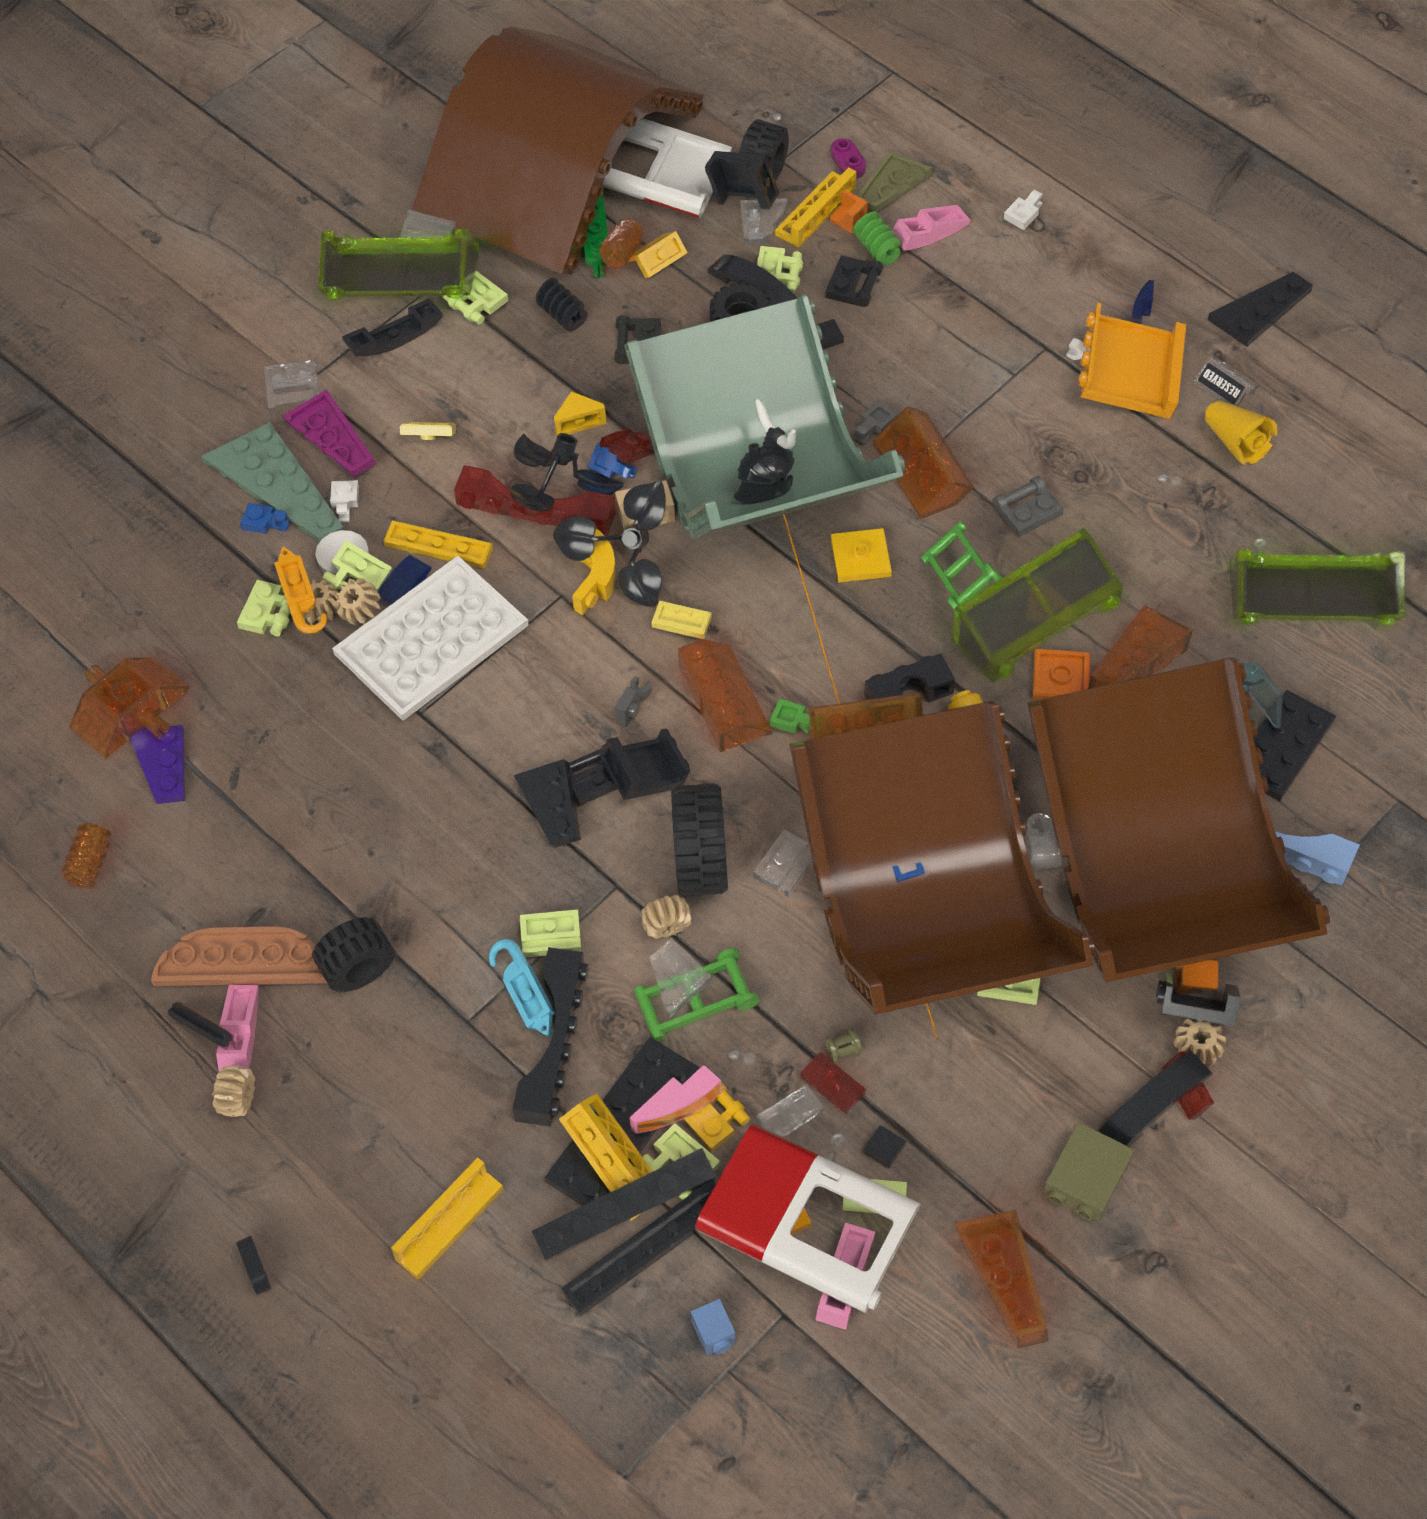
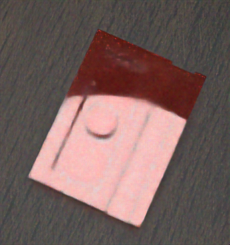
[599,427,655,463]

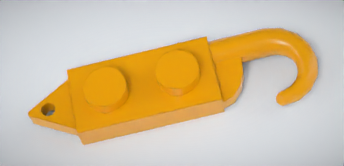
[274,547,327,634]

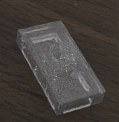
[757,1084,824,1138]

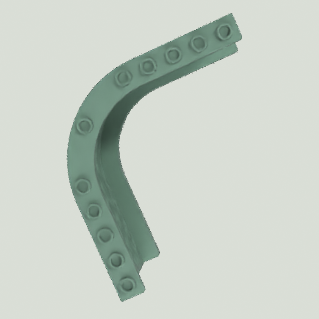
[624,294,905,539]

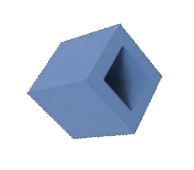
[690,1299,736,1355]

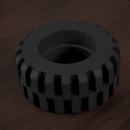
[671,783,728,897]

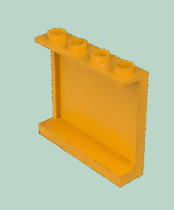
[1078,302,1186,419]

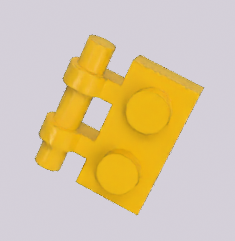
[681,1082,750,1153]

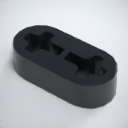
[236,1236,272,1295]

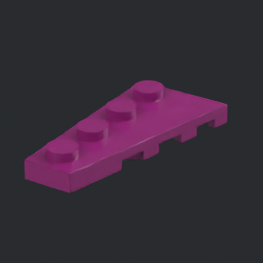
[283,389,376,477]

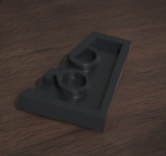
[514,759,581,848]

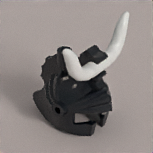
[734,399,796,502]

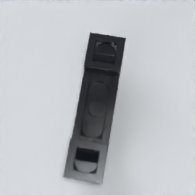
[708,254,798,305]
[342,298,443,356]
[1099,1051,1213,1147]

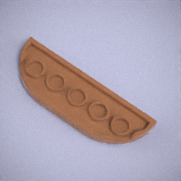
[151,927,327,986]

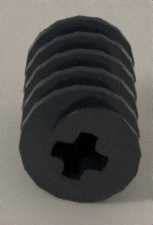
[535,278,588,331]

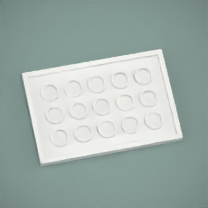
[332,556,529,721]

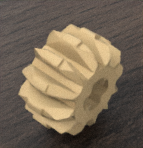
[333,577,381,625]
[303,579,338,625]
[641,895,691,939]
[1173,1018,1226,1066]
[212,1065,256,1117]

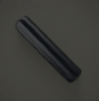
[168,1002,233,1048]

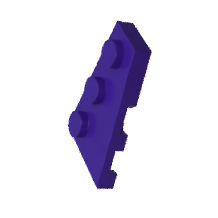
[127,725,185,804]

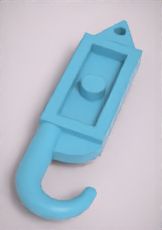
[489,939,556,1037]

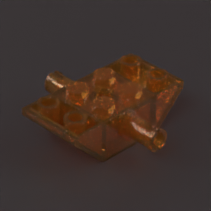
[69,657,190,759]

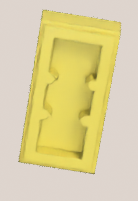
[400,421,456,440]
[652,601,712,639]

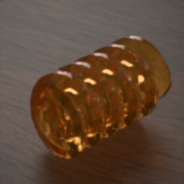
[600,219,643,268]
[61,823,111,888]

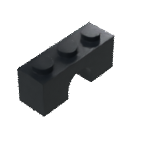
[864,653,955,721]

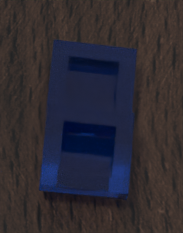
[1131,280,1154,324]
[377,554,432,605]

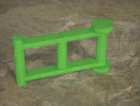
[921,521,1002,615]
[634,948,760,1042]

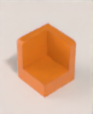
[830,190,868,234]
[1175,960,1218,995]

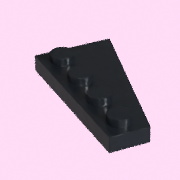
[1208,272,1313,347]

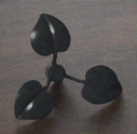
[510,433,624,512]
[553,481,666,606]

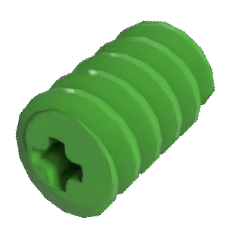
[853,211,901,266]

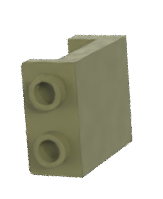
[1043,1122,1134,1222]

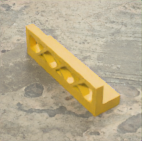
[775,167,856,248]
[559,1093,652,1221]
[391,1157,504,1280]

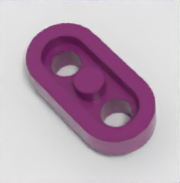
[831,138,866,179]

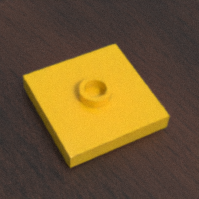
[831,528,892,583]

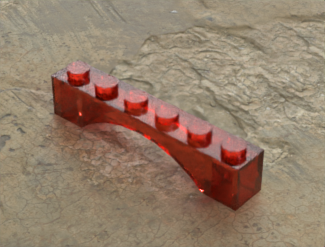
[454,465,616,536]

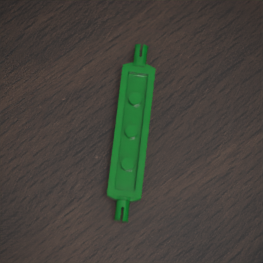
[583,193,610,278]

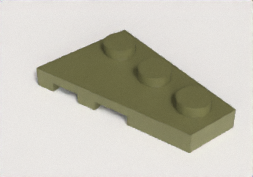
[856,150,932,212]

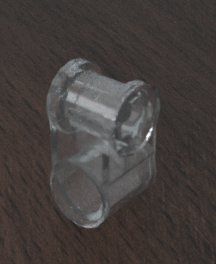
[1025,813,1062,871]

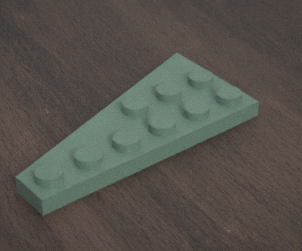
[201,422,344,543]

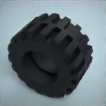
[739,119,789,181]
[709,282,773,322]
[312,917,395,992]

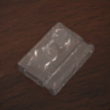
[398,210,456,258]
[753,830,813,897]

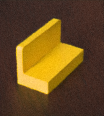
[626,231,688,278]

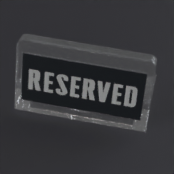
[1194,357,1259,406]

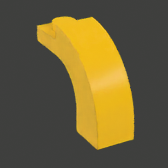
[572,529,616,616]

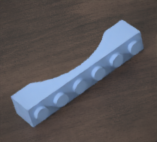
[1275,831,1360,886]

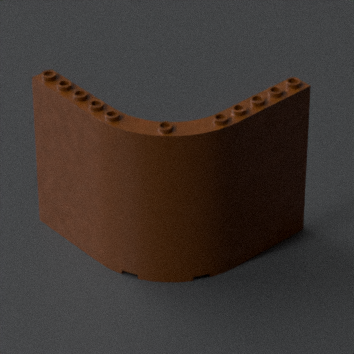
[412,27,704,274]
[1027,657,1330,983]
[789,701,1095,1015]

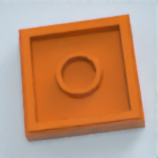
[1032,649,1090,700]

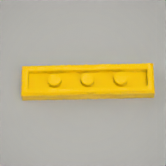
[383,520,493,570]

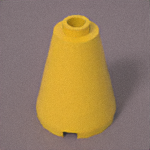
[1205,400,1278,465]

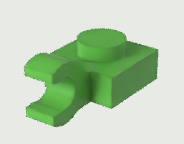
[770,699,822,736]

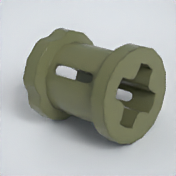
[824,1028,862,1063]

